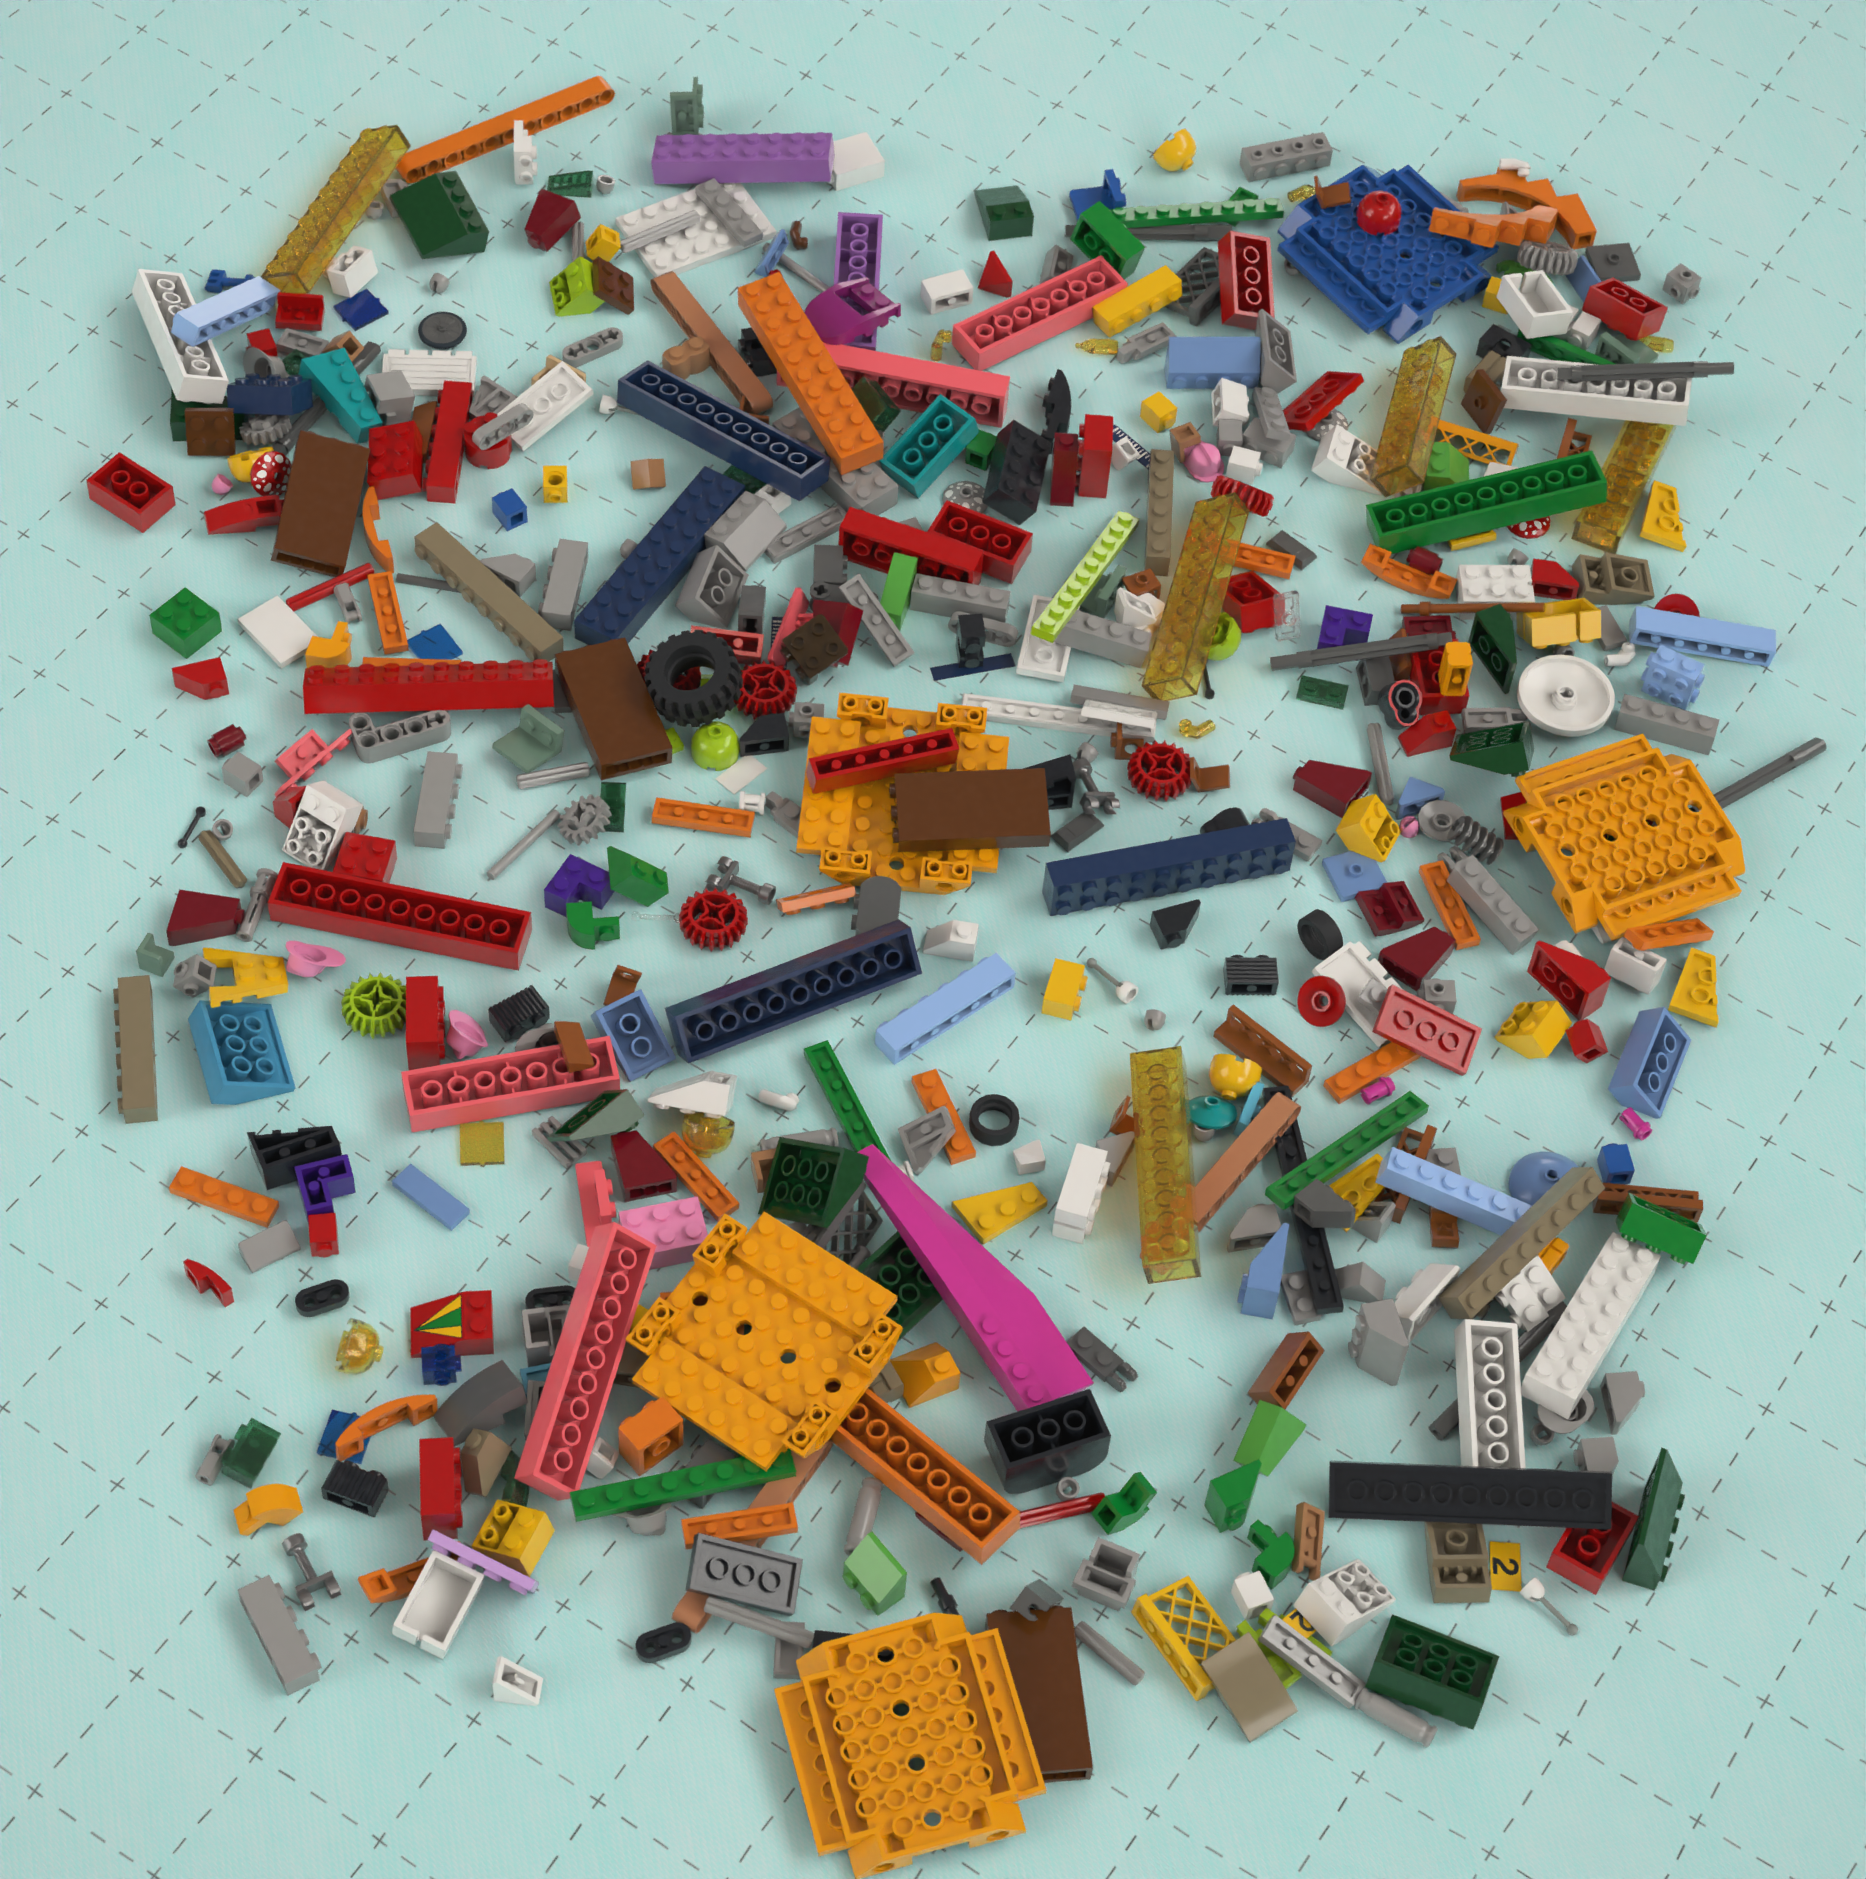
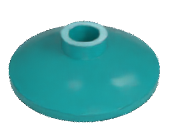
[1185,1095,1237,1129]

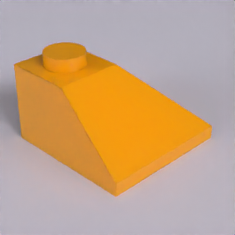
[889,1342,960,1408]

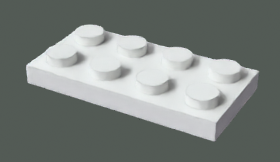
[497,361,594,452]
[1016,595,1080,682]

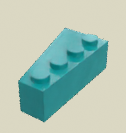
[298,348,383,444]

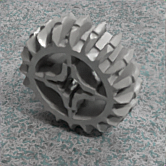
[1517,240,1578,275]

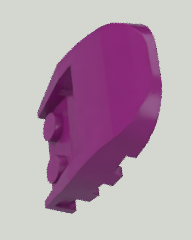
[804,277,901,345]

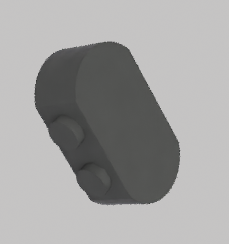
[851,876,901,936]

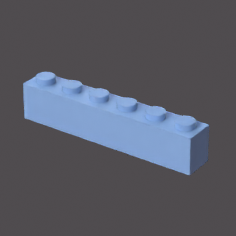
[171,276,281,347]
[1629,606,1776,667]
[875,953,1016,1065]
[1375,1147,1532,1236]

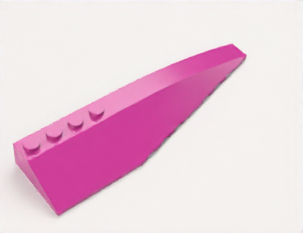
[858,1144,1094,1412]

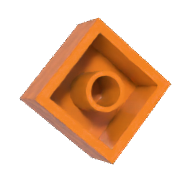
[618,1396,683,1476]

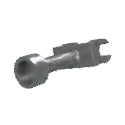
[1073,758,1120,814]
[705,856,776,905]
[282,1533,341,1611]

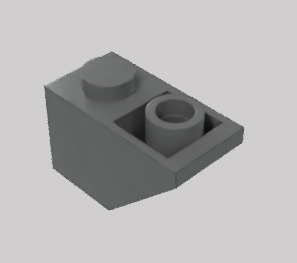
[1293,1179,1356,1228]

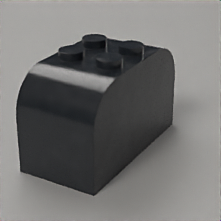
[984,1389,1111,1494]

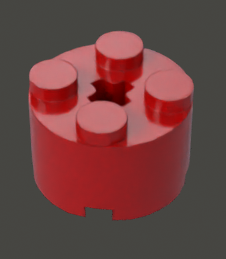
[464,412,512,469]

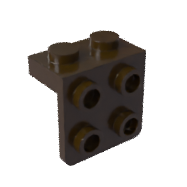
[780,614,848,685]

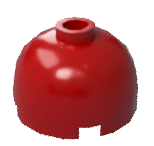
[1356,190,1402,235]

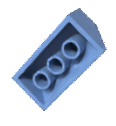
[1164,337,1261,389]
[1608,1007,1691,1119]

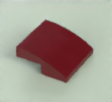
[1402,615,1456,639]
[1355,881,1425,937]

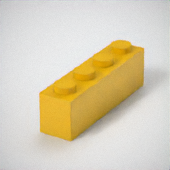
[1092,265,1182,338]

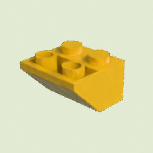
[1335,794,1401,862]
[1495,1000,1572,1059]
[471,1499,555,1577]

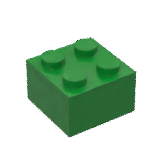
[149,587,222,659]

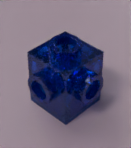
[421,1344,462,1386]

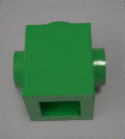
[965,430,997,471]

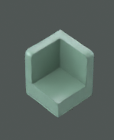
[136,933,175,977]

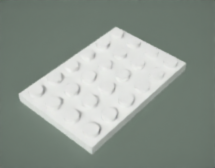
[616,183,777,278]

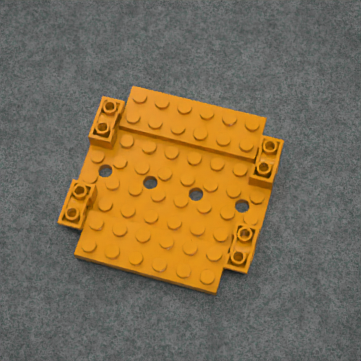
[796,692,1009,895]
[1503,734,1745,941]
[625,1211,903,1471]
[774,1613,1046,1879]

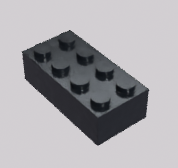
[982,420,1051,525]

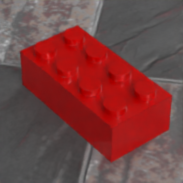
[1218,231,1275,330]
[928,500,1033,584]

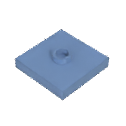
[1322,851,1387,902]

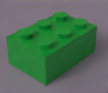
[1070,201,1145,279]
[1615,1193,1707,1265]

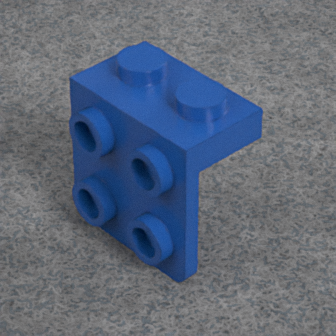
[1069,169,1126,221]

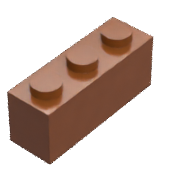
[1248,1332,1325,1410]

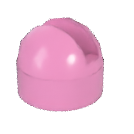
[211,474,233,495]
[1399,816,1420,838]

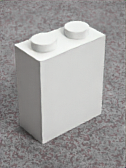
[828,132,885,191]

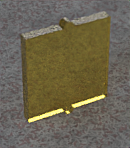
[460,1121,505,1167]

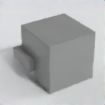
[364,371,415,426]
[522,1304,570,1367]
[1072,1537,1140,1611]

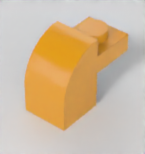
[305,621,352,668]
[234,1484,303,1536]

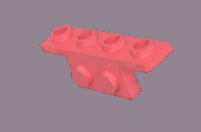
[768,588,813,667]
[274,729,352,797]
[575,1161,616,1247]

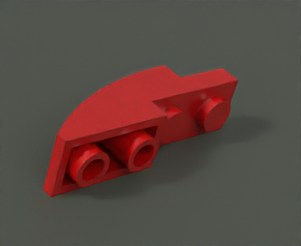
[204,495,284,535]

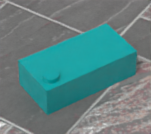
[879,394,979,499]

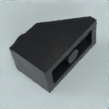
[739,713,789,757]
[1150,899,1201,950]

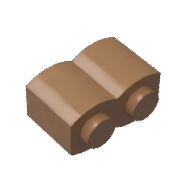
[662,336,710,380]

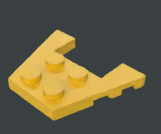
[203,948,288,1008]

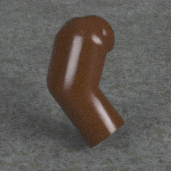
[790,221,808,250]

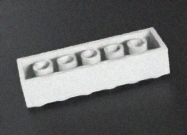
[1454,1319,1526,1468]

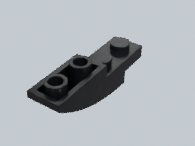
[1041,369,1071,455]

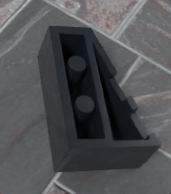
[1023,754,1076,810]

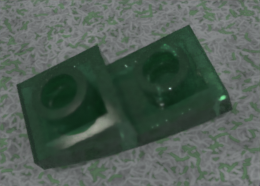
[600,782,626,832]
[500,1450,530,1507]

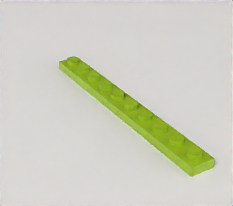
[1030,511,1140,643]

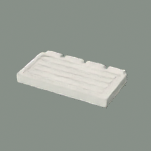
[382,349,477,397]
[1312,941,1402,1048]

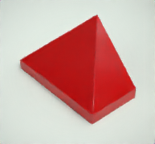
[977,251,1013,298]

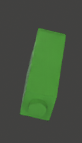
[880,552,917,631]
[1233,1400,1307,1477]

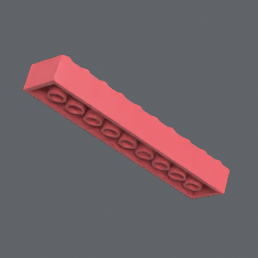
[777,342,1010,428]
[514,1222,657,1501]

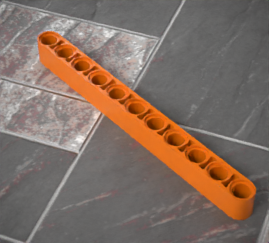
[394,76,615,184]

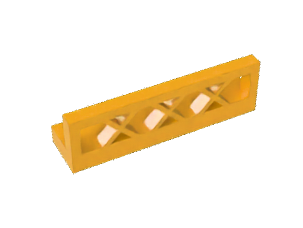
[1421,417,1519,466]

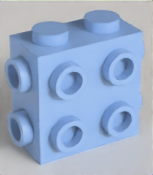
[1641,645,1705,710]

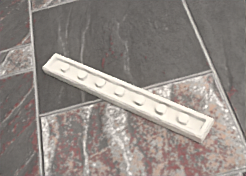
[962,693,1157,742]

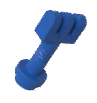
[205,269,256,293]

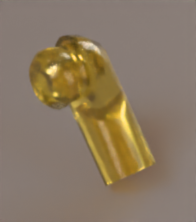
[1287,185,1316,202]
[931,329,952,362]
[1179,719,1216,739]

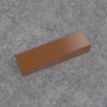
[412,401,437,464]

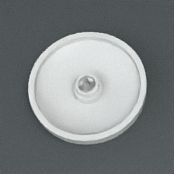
[1517,655,1615,737]

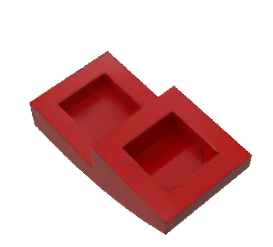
[183,1259,234,1307]

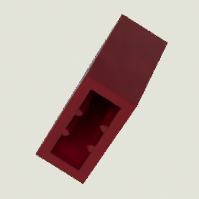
[525,189,581,252]
[1050,433,1078,507]
[813,599,864,668]
[1293,760,1372,818]
[166,889,245,946]
[1378,927,1456,992]
[611,1130,677,1202]

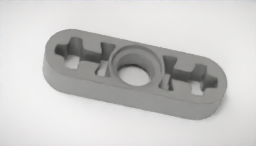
[562,327,623,368]
[472,403,533,450]
[948,611,1018,647]

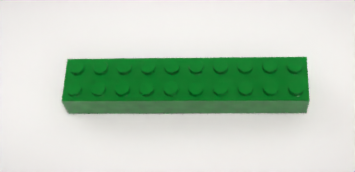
[1366,451,1607,554]

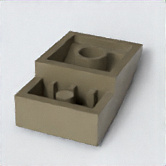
[1572,552,1655,605]
[1425,1522,1492,1603]
[1201,1632,1298,1743]

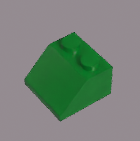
[607,846,669,907]
[1204,1459,1262,1533]

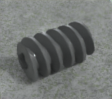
[1447,815,1504,865]

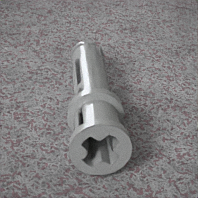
[236,868,278,942]

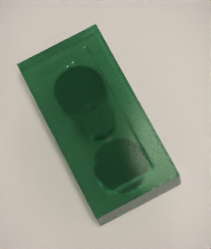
[1296,675,1349,710]

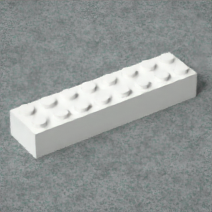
[132,269,229,404]
[1501,356,1692,426]
[1521,1232,1661,1419]

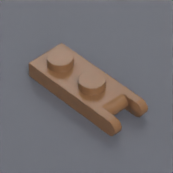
[1292,1502,1325,1581]

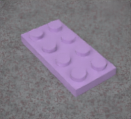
[428,1530,539,1596]

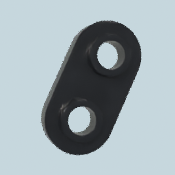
[295,1279,350,1317]
[525,1285,576,1309]
[636,1622,691,1663]

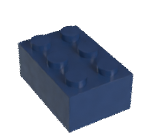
[227,373,313,415]

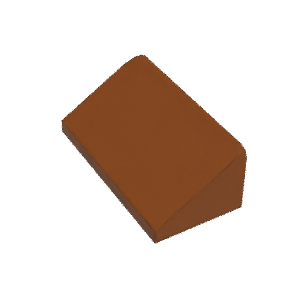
[1389,628,1412,681]
[554,1021,595,1073]

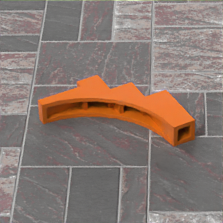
[1456,167,1597,249]
[1429,205,1559,248]

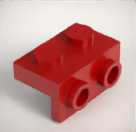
[275,292,325,331]

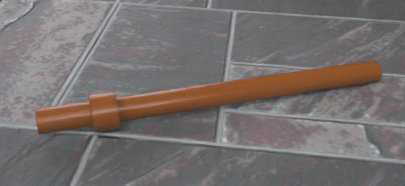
[1401,602,1545,616]

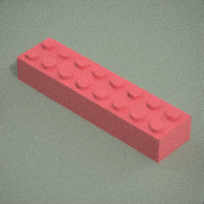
[952,256,1128,371]
[401,1036,620,1133]

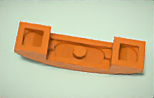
[363,486,394,573]
[1361,543,1458,599]
[335,1394,438,1462]
[358,1541,461,1603]

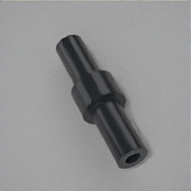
[930,1577,960,1615]

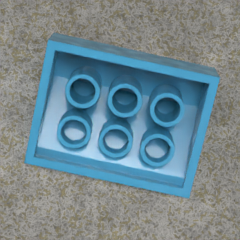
[188,1000,296,1105]

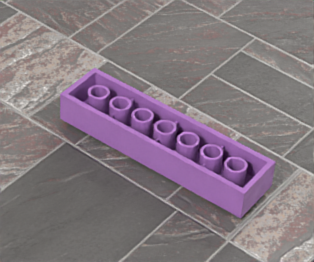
[651,132,835,184]
[834,212,883,351]

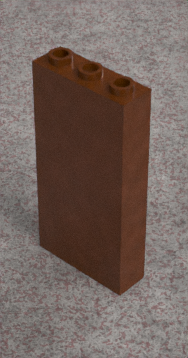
[270,430,370,577]
[555,637,673,780]
[889,768,1051,852]
[985,1605,1093,1783]

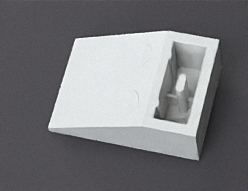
[1311,424,1392,495]
[282,780,363,870]
[647,1071,737,1118]
[1293,1559,1396,1646]

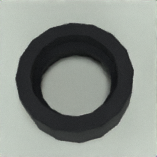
[1297,909,1343,960]
[969,1094,1020,1146]

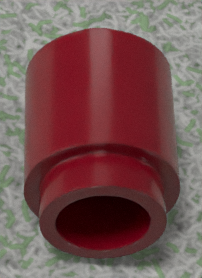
[1406,546,1443,575]
[207,724,247,758]

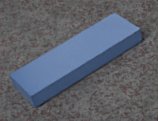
[392,1164,470,1231]

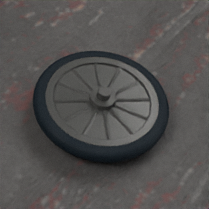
[418,312,467,349]

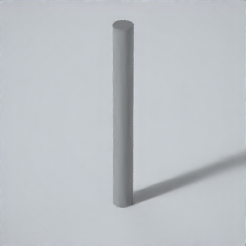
[763,243,830,293]
[487,809,560,880]

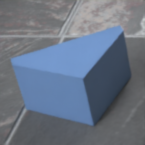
[1395,776,1445,820]

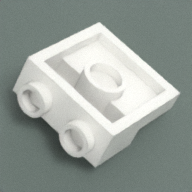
[514,120,538,185]
[1495,1255,1566,1332]

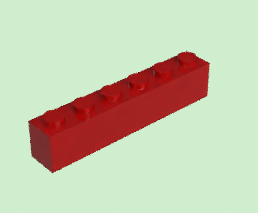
[422,380,473,504]
[806,728,960,794]

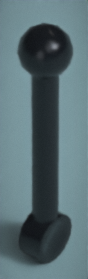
[1198,657,1215,699]
[177,806,206,848]

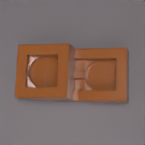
[1429,1205,1459,1248]

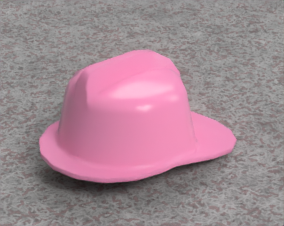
[1182,441,1224,483]
[285,941,346,977]
[446,1010,488,1060]

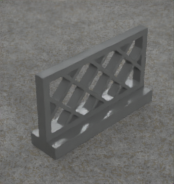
[1164,247,1221,326]
[802,1181,883,1264]

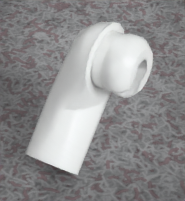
[1499,158,1531,177]
[1604,642,1635,666]
[759,1089,799,1111]

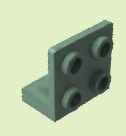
[670,77,704,135]
[1595,332,1658,364]
[1080,565,1127,618]
[492,704,565,773]

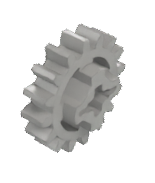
[239,414,292,446]
[558,794,612,845]

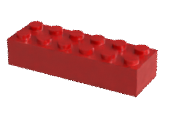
[839,507,984,585]

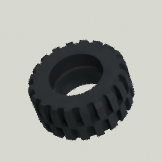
[644,630,743,727]

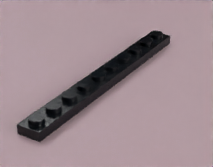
[1262,1085,1344,1315]

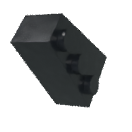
[247,1126,342,1190]

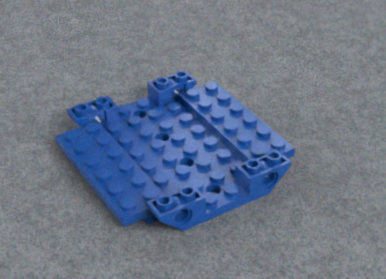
[1277,165,1499,344]

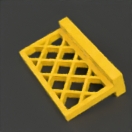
[1131,1576,1236,1702]

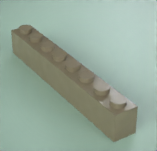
[414,522,563,662]
[1438,1167,1605,1319]

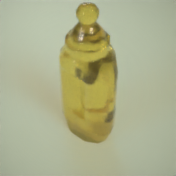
[1639,335,1674,353]
[1075,338,1118,355]

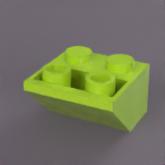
[549,256,605,317]

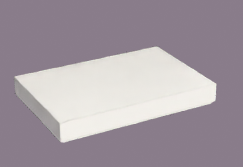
[238,595,318,669]
[1081,699,1157,729]

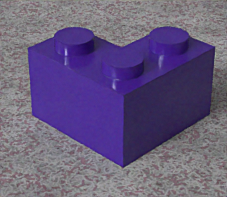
[1317,605,1373,664]
[544,854,615,918]
[295,1154,356,1226]

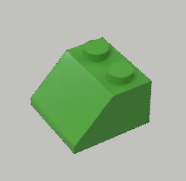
[1422,441,1469,491]
[842,1531,907,1616]

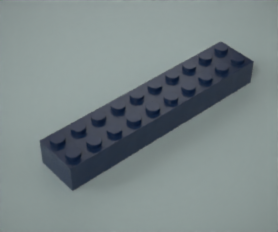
[617,360,831,501]
[574,466,745,645]
[1042,818,1296,916]
[665,919,922,1064]

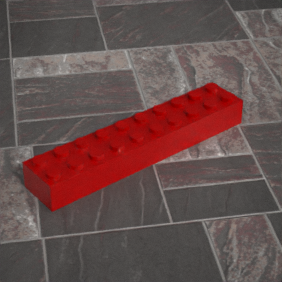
[303,659,554,714]
[268,862,532,971]

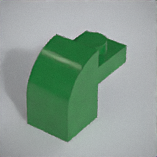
[566,901,620,950]
[1091,1472,1157,1535]
[1247,1519,1295,1590]

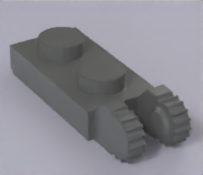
[1067,1326,1138,1392]

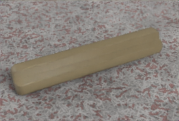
[198,830,247,888]

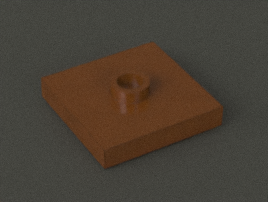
[1461,369,1507,434]

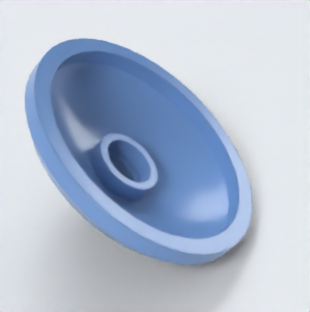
[1509,1151,1579,1206]

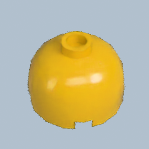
[1153,128,1197,171]
[227,446,274,487]
[1209,1054,1262,1101]

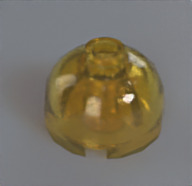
[681,1112,735,1158]
[335,1318,384,1375]

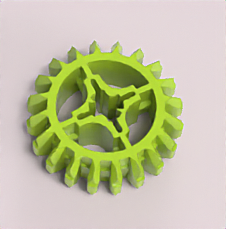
[341,972,406,1039]

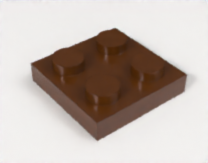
[592,257,634,315]
[185,408,236,456]

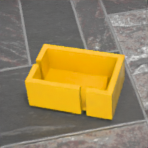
[1516,598,1601,649]

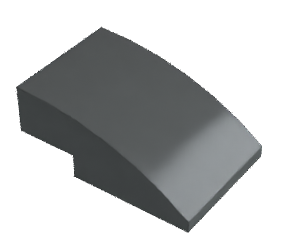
[434,1360,528,1446]

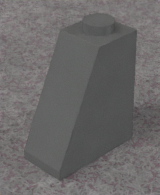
[738,585,766,634]

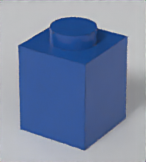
[492,488,528,531]
[1597,1143,1635,1185]

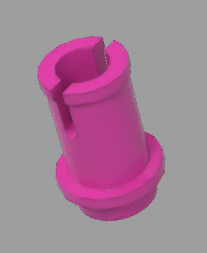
[1360,1077,1395,1104]
[1619,1107,1652,1141]

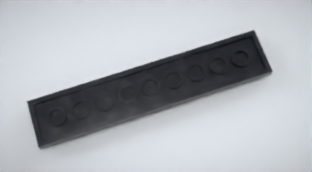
[1329,1460,1612,1530]

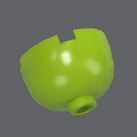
[1192,612,1241,661]
[691,721,740,771]

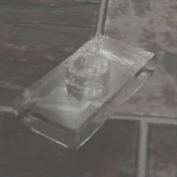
[1274,590,1301,641]

